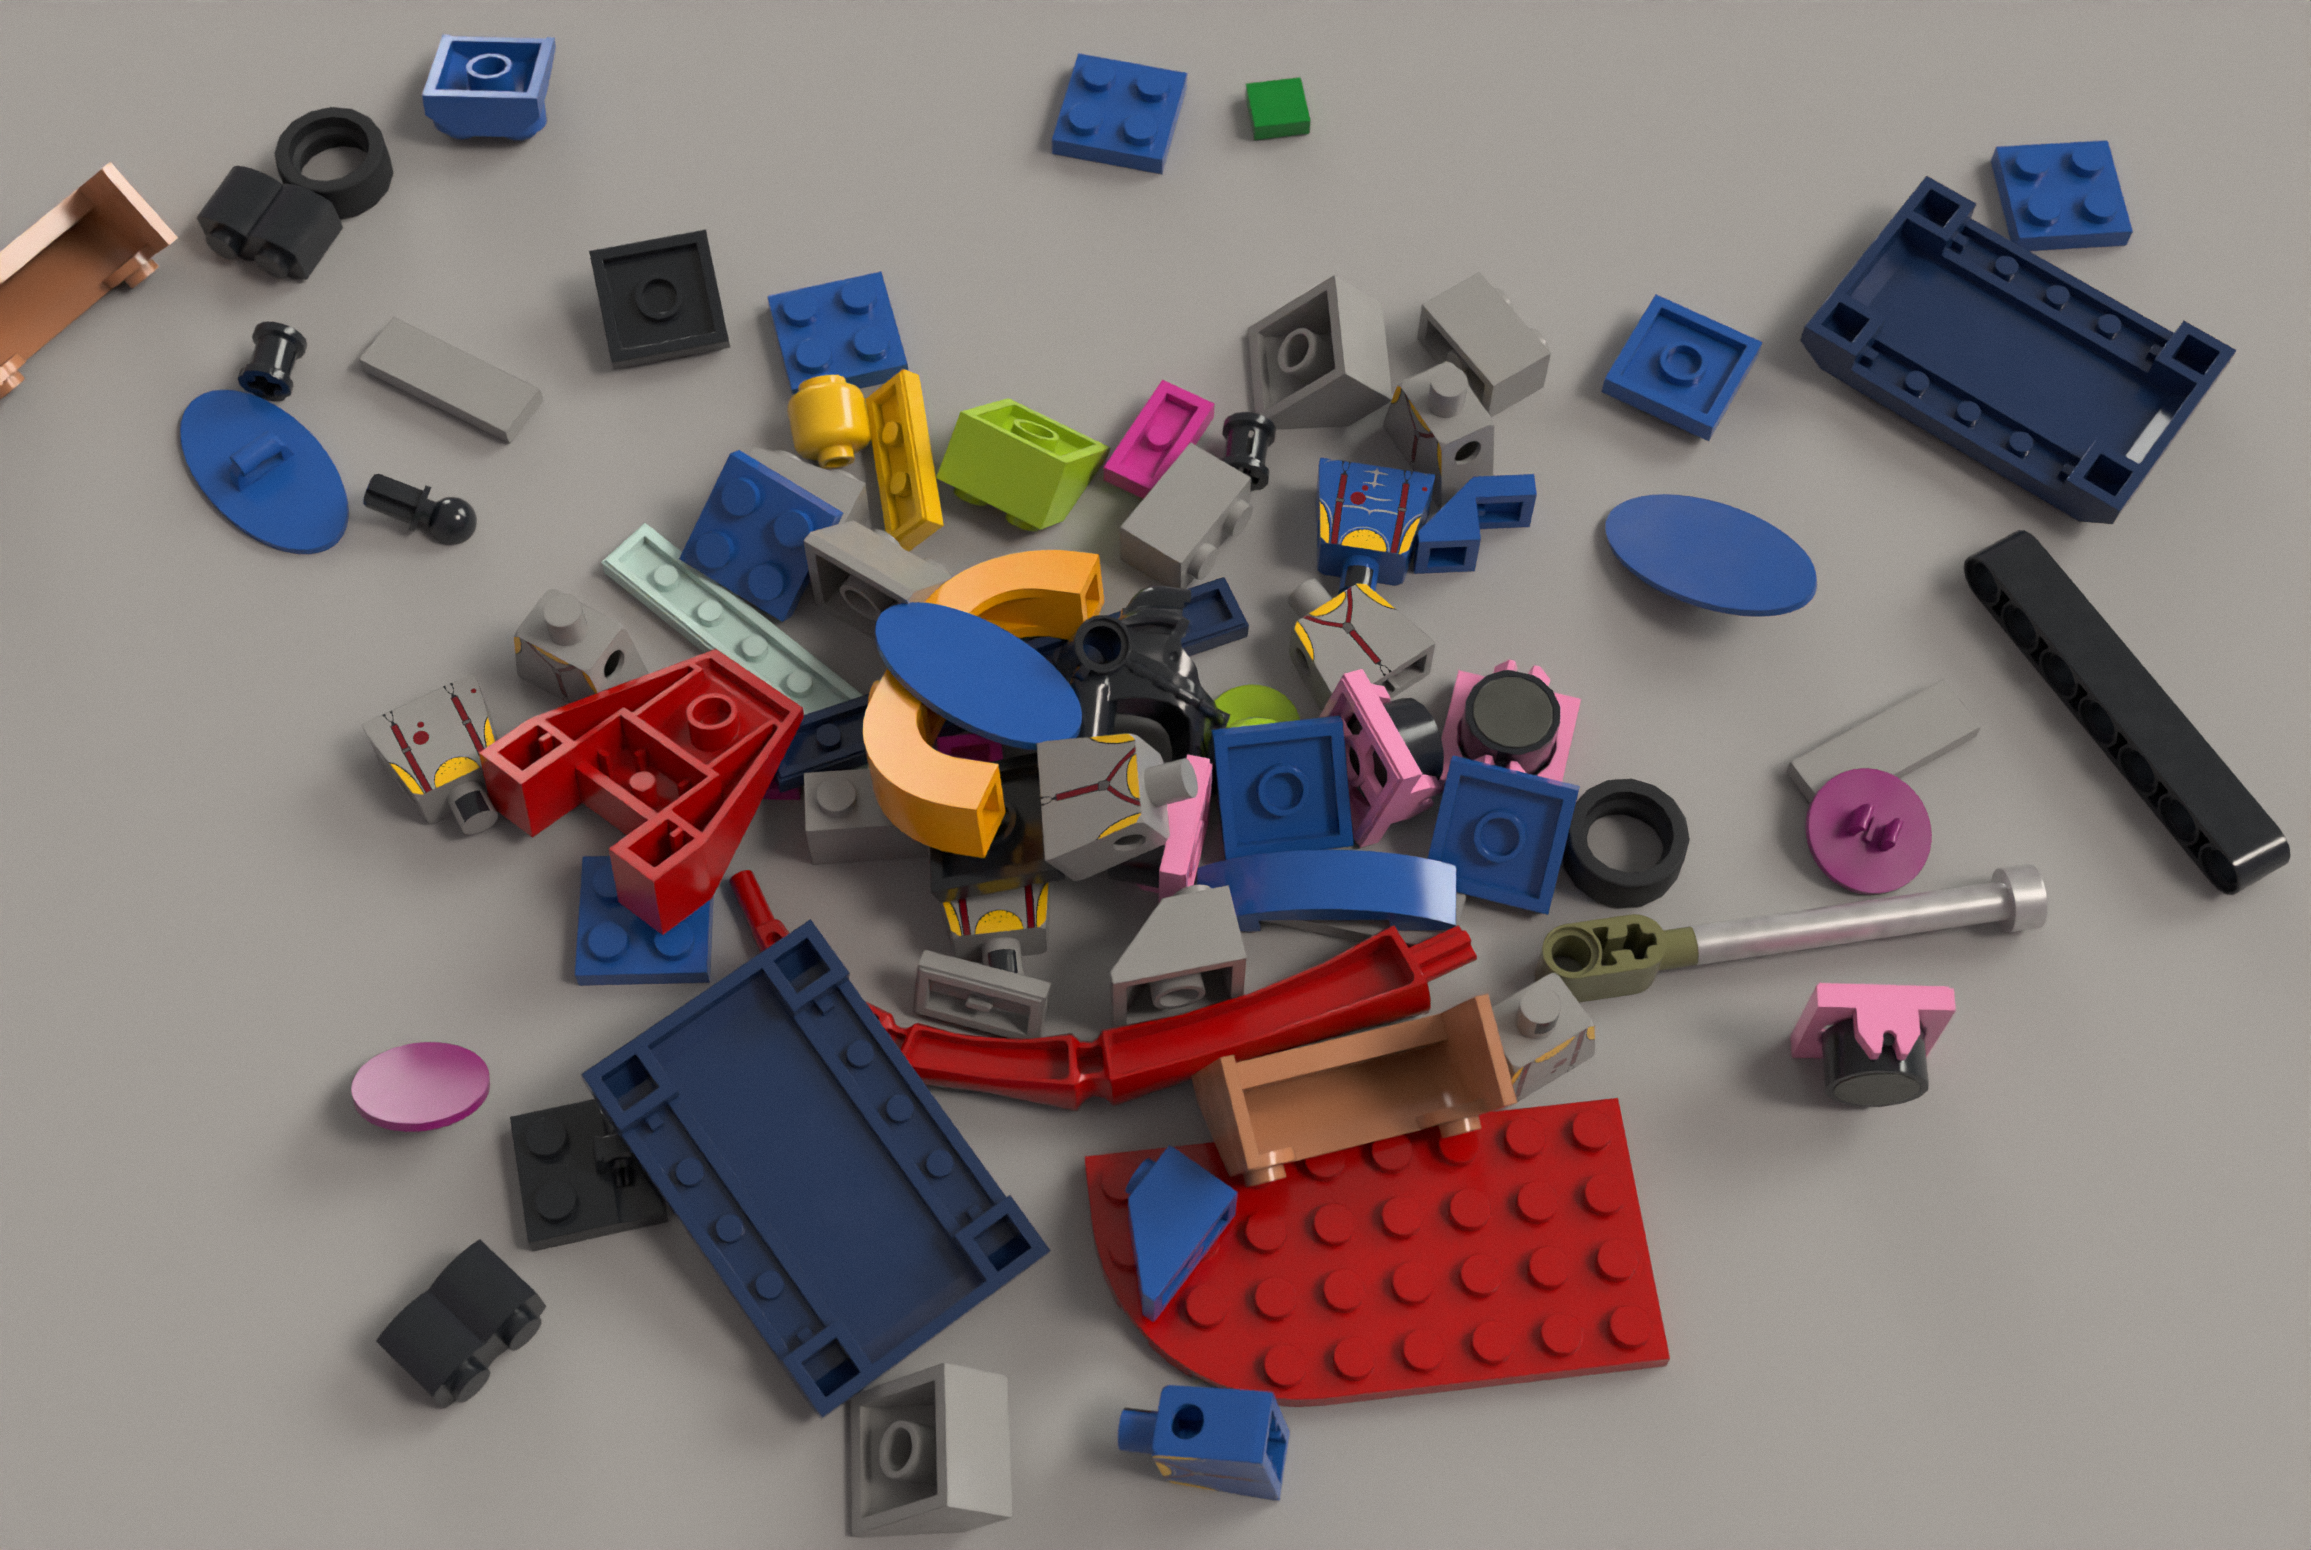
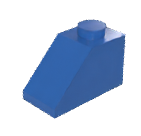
[1125,1145,1237,1322]

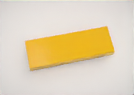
[865,369,944,552]

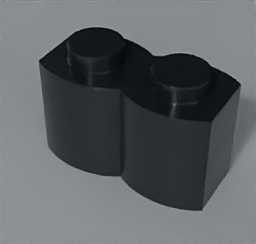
[196,166,343,280]
[376,1239,547,1409]

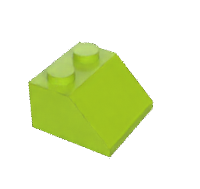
[936,398,1111,531]

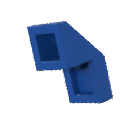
[1413,474,1537,574]

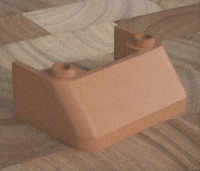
[0,162,178,400]
[1191,993,1517,1187]

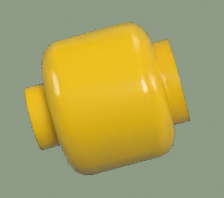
[787,375,871,469]

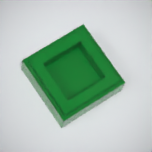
[1245,77,1311,140]

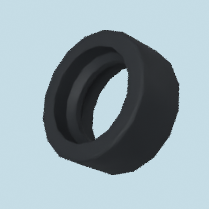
[274,107,393,219]
[1563,778,1690,908]

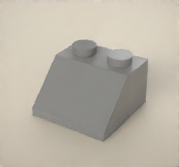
[1248,275,1393,430]
[803,520,953,639]
[1110,885,1247,1027]
[851,1362,1012,1538]

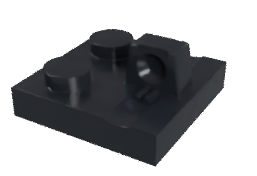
[589,229,730,370]
[930,753,1065,903]
[510,1099,668,1252]

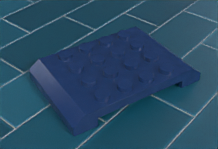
[1800,175,2236,524]
[581,919,1051,1420]

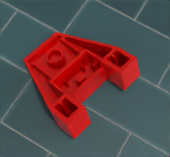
[479,649,804,935]

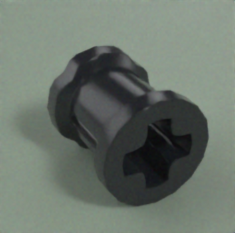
[238,321,307,401]
[1220,412,1276,492]

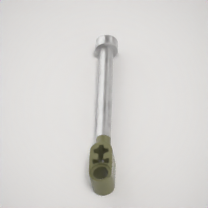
[1535,864,2047,1003]

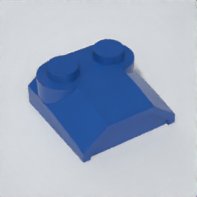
[422,34,556,141]

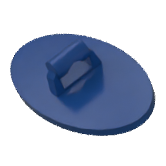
[180,390,349,554]
[1605,494,1817,617]
[875,602,1082,750]

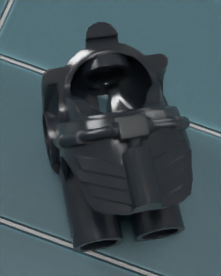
[1057,585,1230,795]

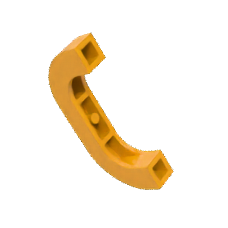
[863,550,1104,858]

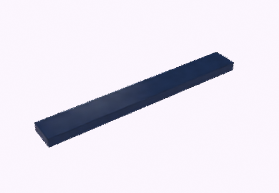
[774,577,1249,793]

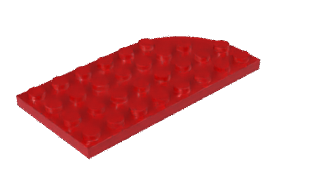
[1084,1098,1670,1407]

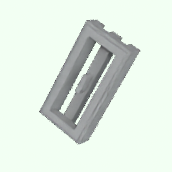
[913,949,1052,1038]

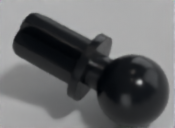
[363,474,477,545]

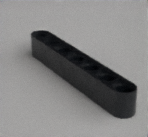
[1964,530,2291,895]

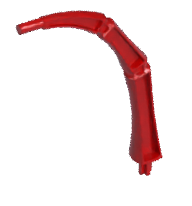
[729,870,1477,1111]

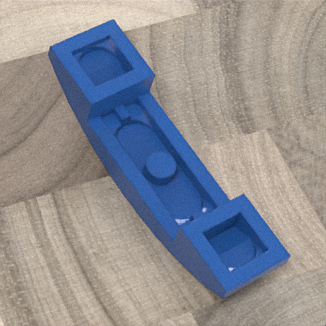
[1197,850,1457,931]

